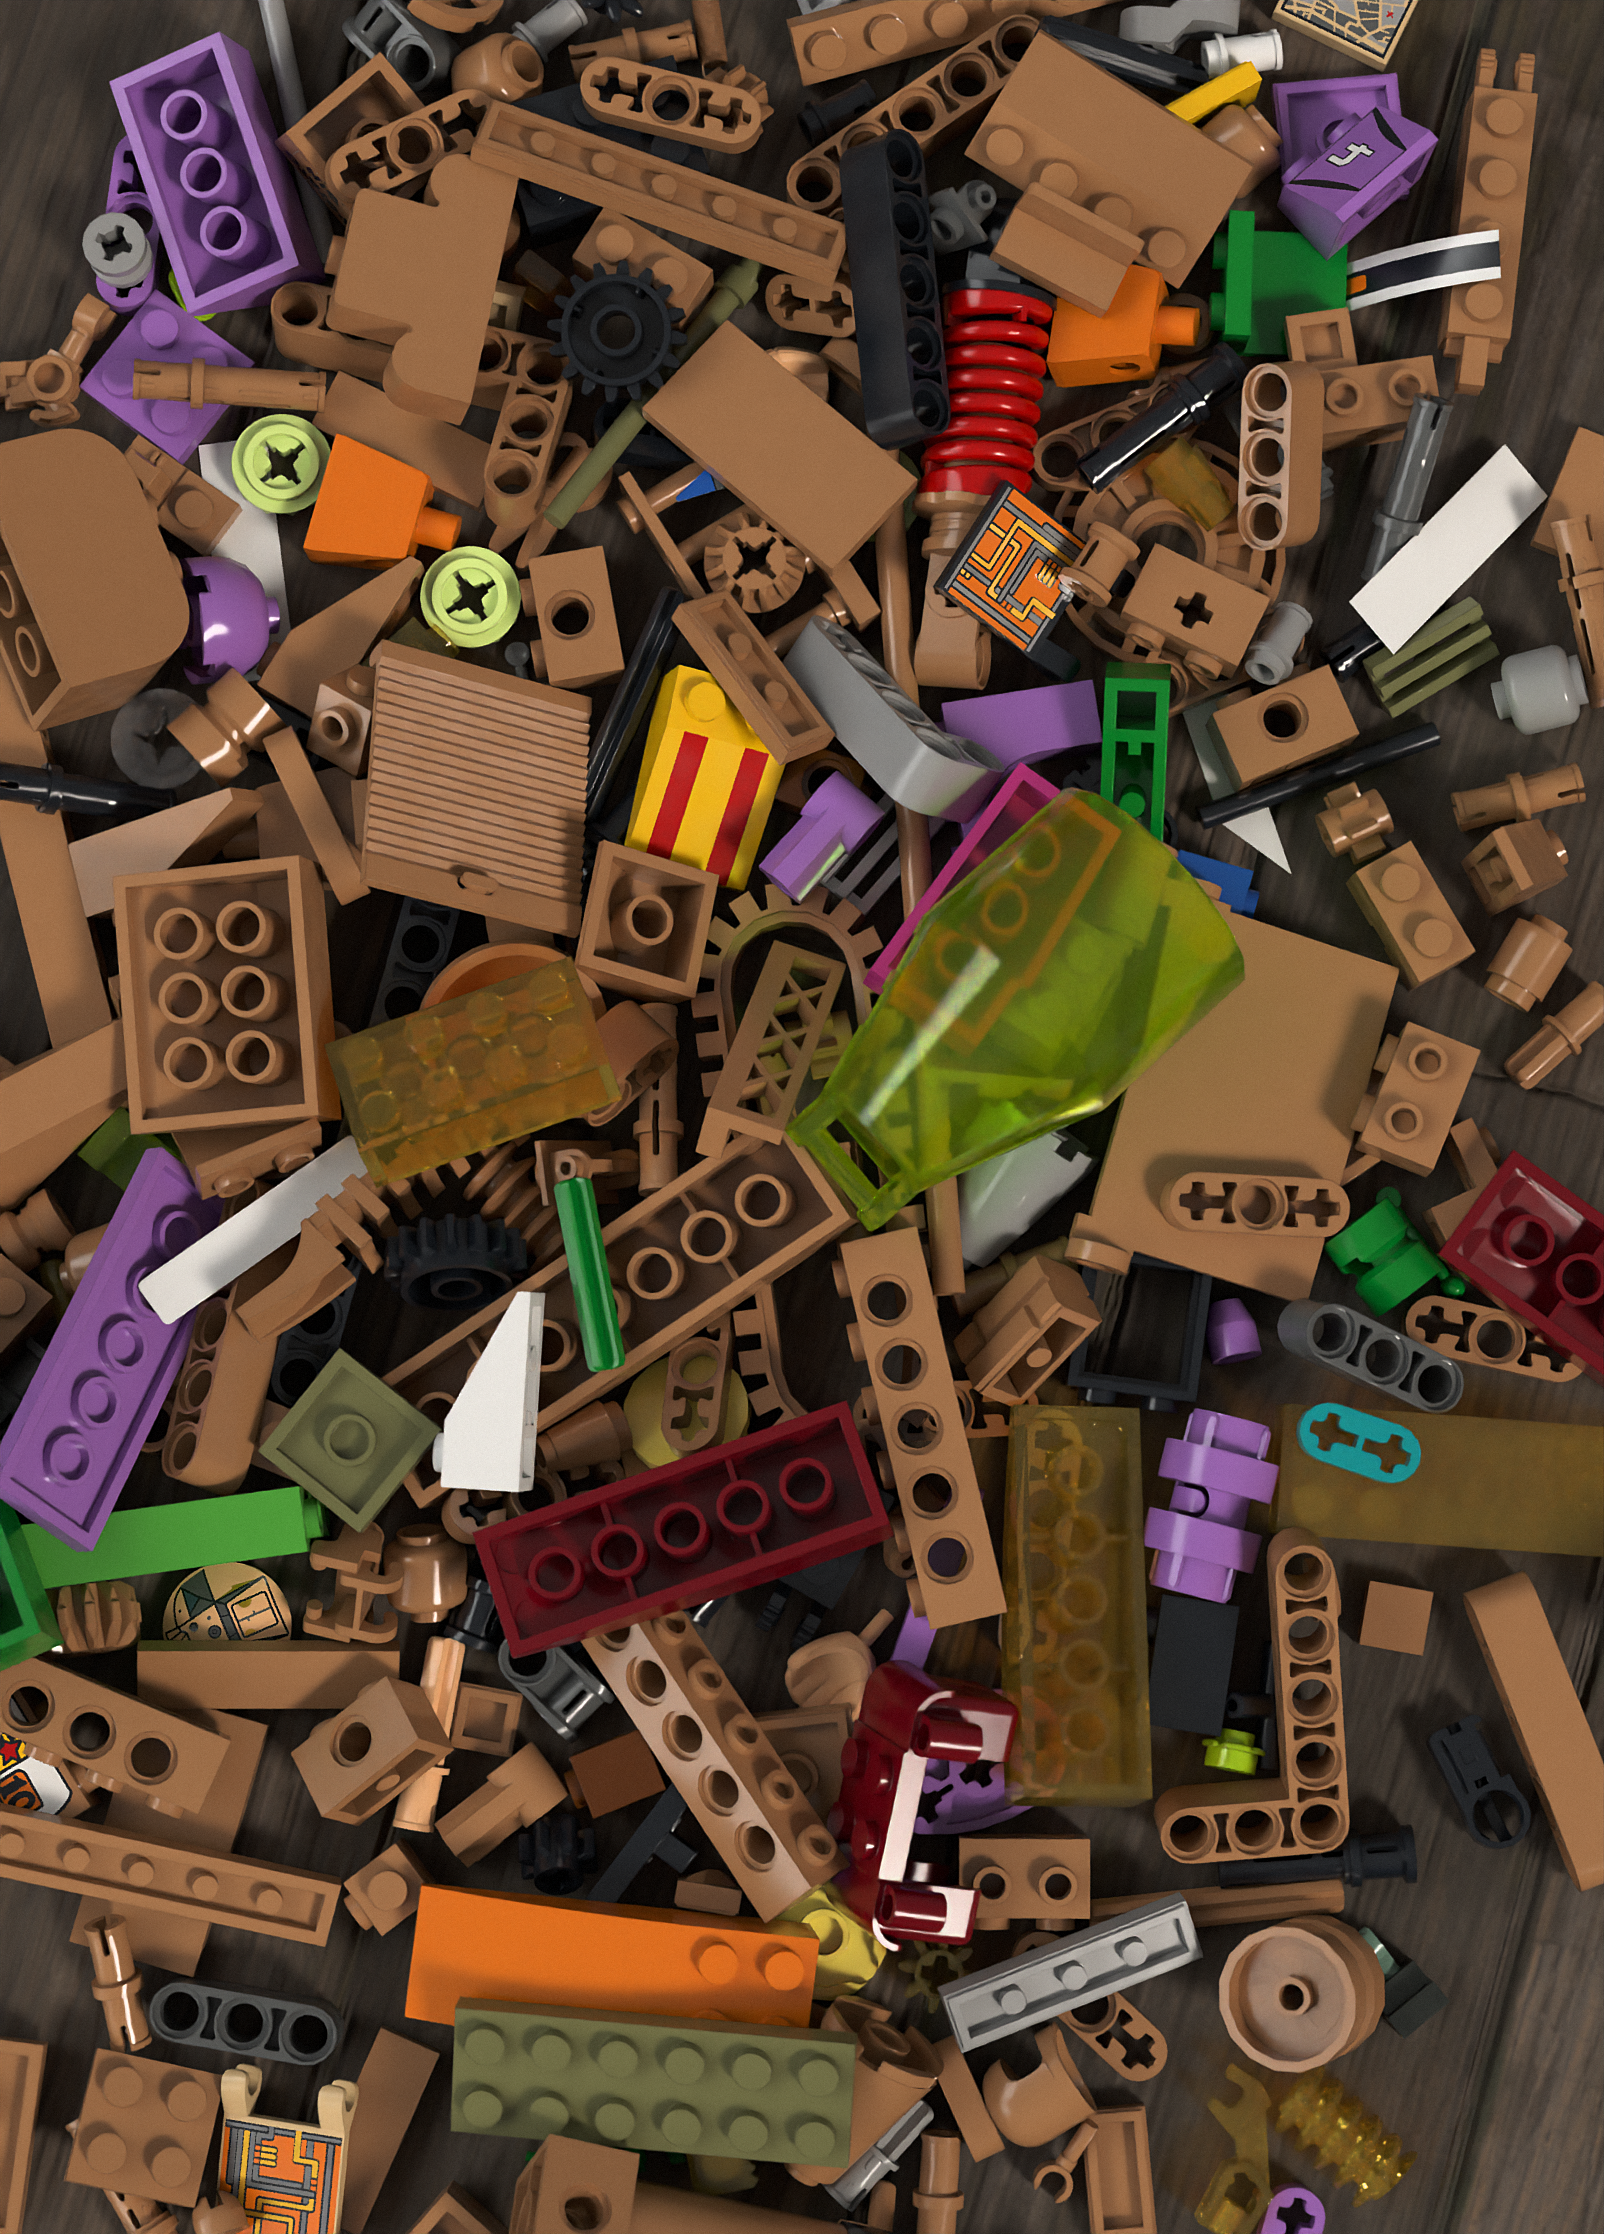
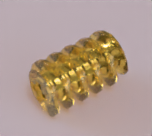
[1273,2064,1418,2208]

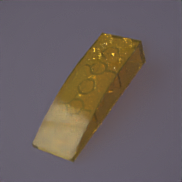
[1268,1403,1604,1557]
[1002,1404,1153,1807]

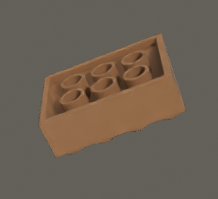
[112,855,342,1135]

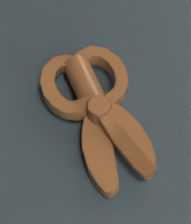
[489,432,613,572]

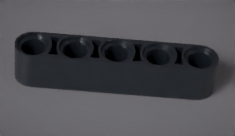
[839,129,951,451]

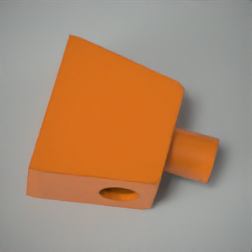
[1046,264,1200,387]
[303,433,462,571]

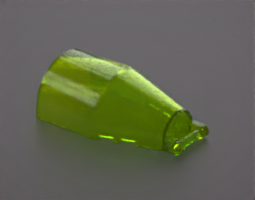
[785,787,1245,1231]

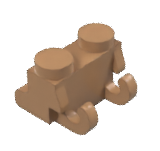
[302,1522,404,1644]

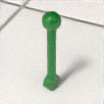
[1374,1187,1465,1300]

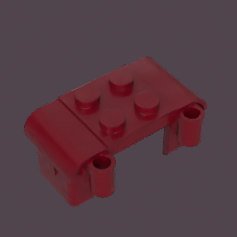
[824,1660,1019,1951]

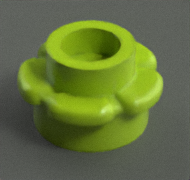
[1202,1728,1265,1775]

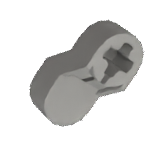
[1118,0,1241,55]

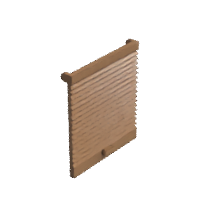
[360,639,592,938]

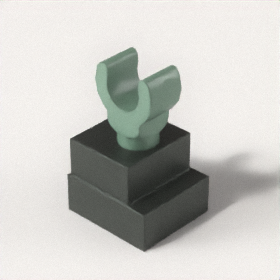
[1358,1926,1450,2039]

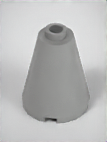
[956,1097,1100,1271]

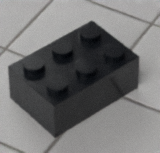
[510,55,710,249]

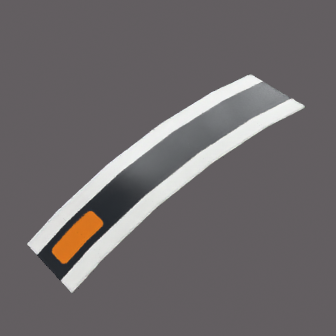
[1346,229,1501,312]

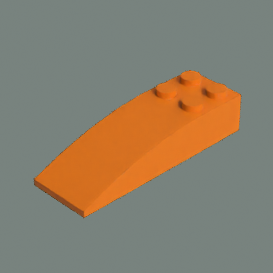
[404,1883,820,2028]

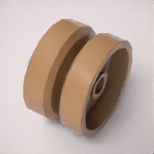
[1219,1914,1385,2073]

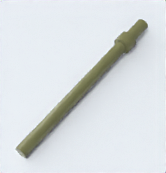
[543,257,768,529]

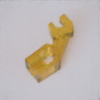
[1194,2063,1275,2234]

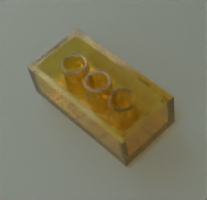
[324,956,623,1188]

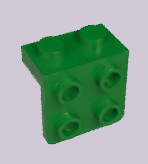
[1208,210,1348,358]

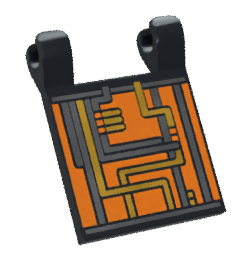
[933,480,1135,683]

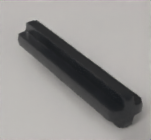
[1034,15,1209,98]

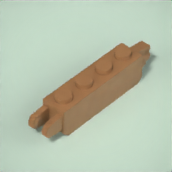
[1437,48,1538,396]

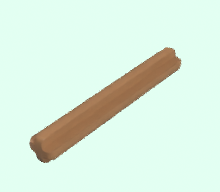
[1088,1879,1345,1928]

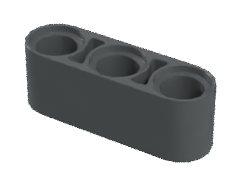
[1277,1298,1464,1414]
[150,1975,344,2065]

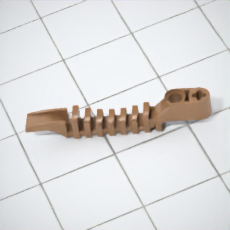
[235,1000,679,1345]

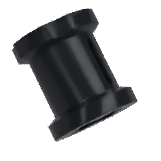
[443,1574,501,1655]

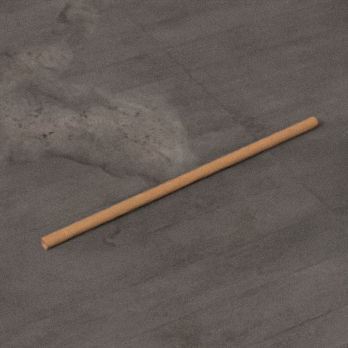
[866,425,966,1296]

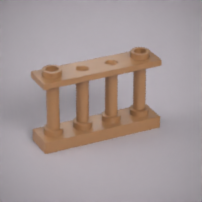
[616,461,881,658]

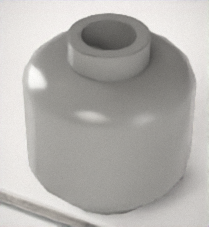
[1491,645,1589,735]

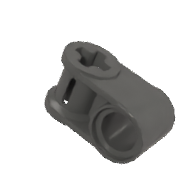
[342,0,462,93]
[498,1638,617,1744]

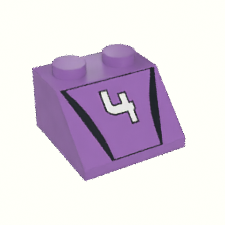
[1276,105,1439,261]

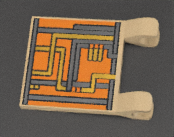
[215,2063,359,2234]

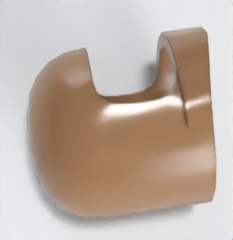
[982,2021,1097,2148]

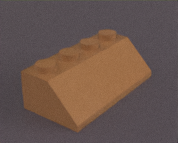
[964,28,1254,289]

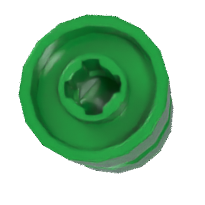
[1322,1196,1443,1318]

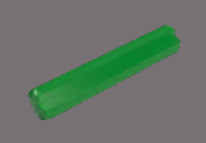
[554,1177,626,1372]

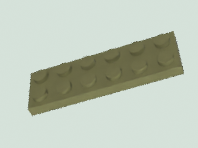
[451,1997,858,2169]

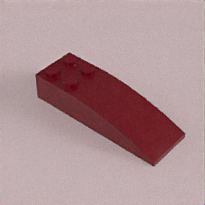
[1436,1150,1604,1388]
[472,1400,895,1659]

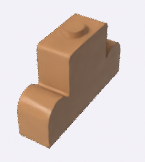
[324,154,519,426]

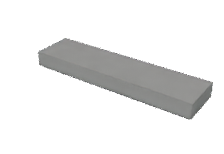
[937,1892,1204,2053]

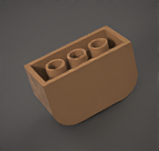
[0,428,190,732]

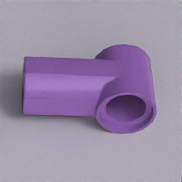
[759,771,886,904]

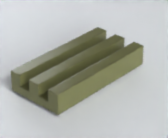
[1362,596,1499,719]

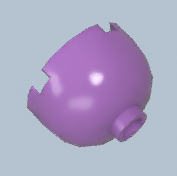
[178,556,280,684]

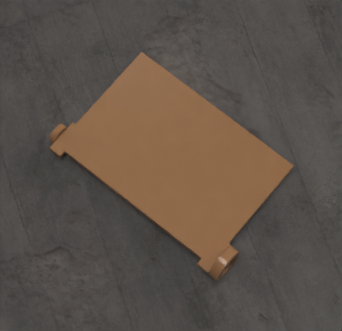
[1064,878,1400,1302]

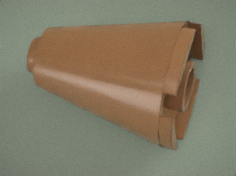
[784,1995,944,2186]

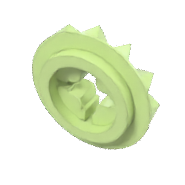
[231,414,331,516]
[420,546,522,649]

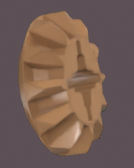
[704,511,805,613]

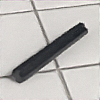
[584,586,693,825]

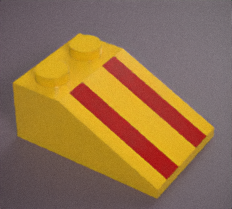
[624,664,786,893]

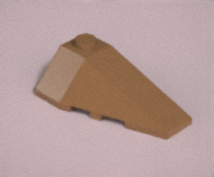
[0,1016,128,1215]

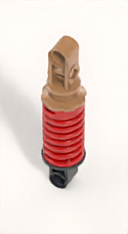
[911,198,1058,690]

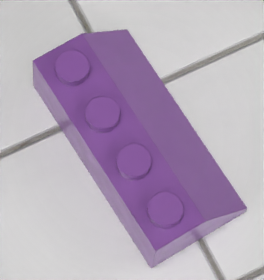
[109,31,327,316]

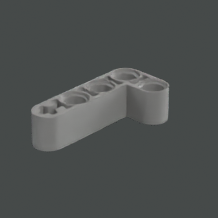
[782,615,1005,824]

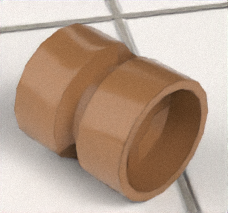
[166,667,287,789]

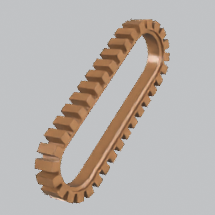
[691,884,944,1460]

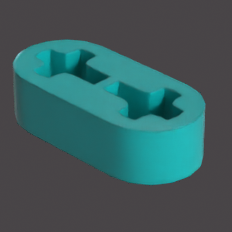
[1296,1402,1421,1483]

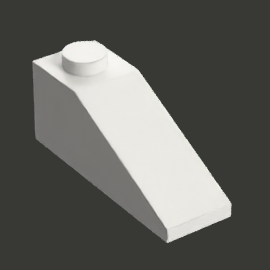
[433,1291,545,1492]

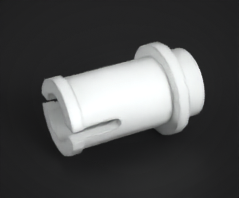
[1201,29,1283,79]

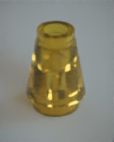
[1144,436,1236,532]

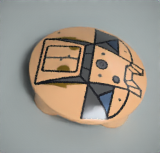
[163,1562,292,1640]

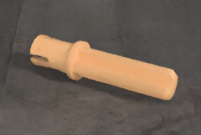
[392,1636,465,1833]

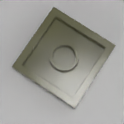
[258,1348,444,1533]

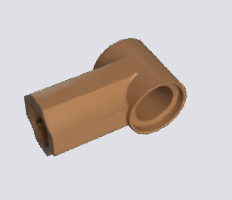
[434,1741,570,1868]

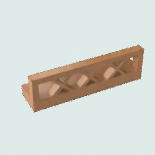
[695,940,847,1160]

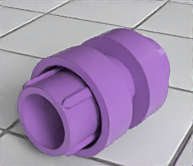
[1140,1408,1280,1604]

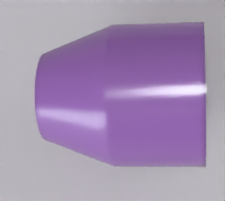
[1205,1298,1262,1365]

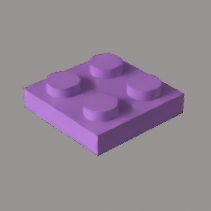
[79,289,257,465]

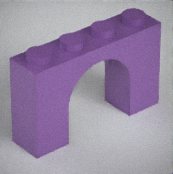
[934,679,1110,949]

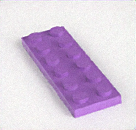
[0,1147,226,1552]

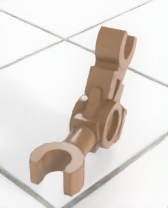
[0,293,117,428]

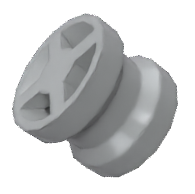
[82,212,154,289]

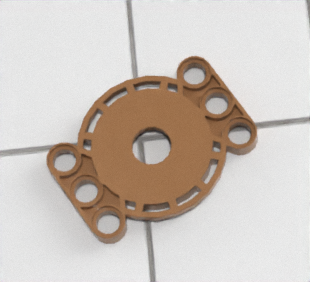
[1031,383,1305,718]

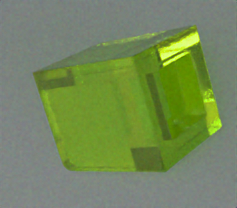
[77,1106,182,1192]

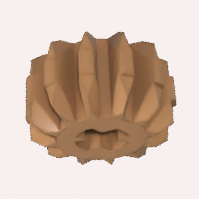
[39,1581,142,1660]

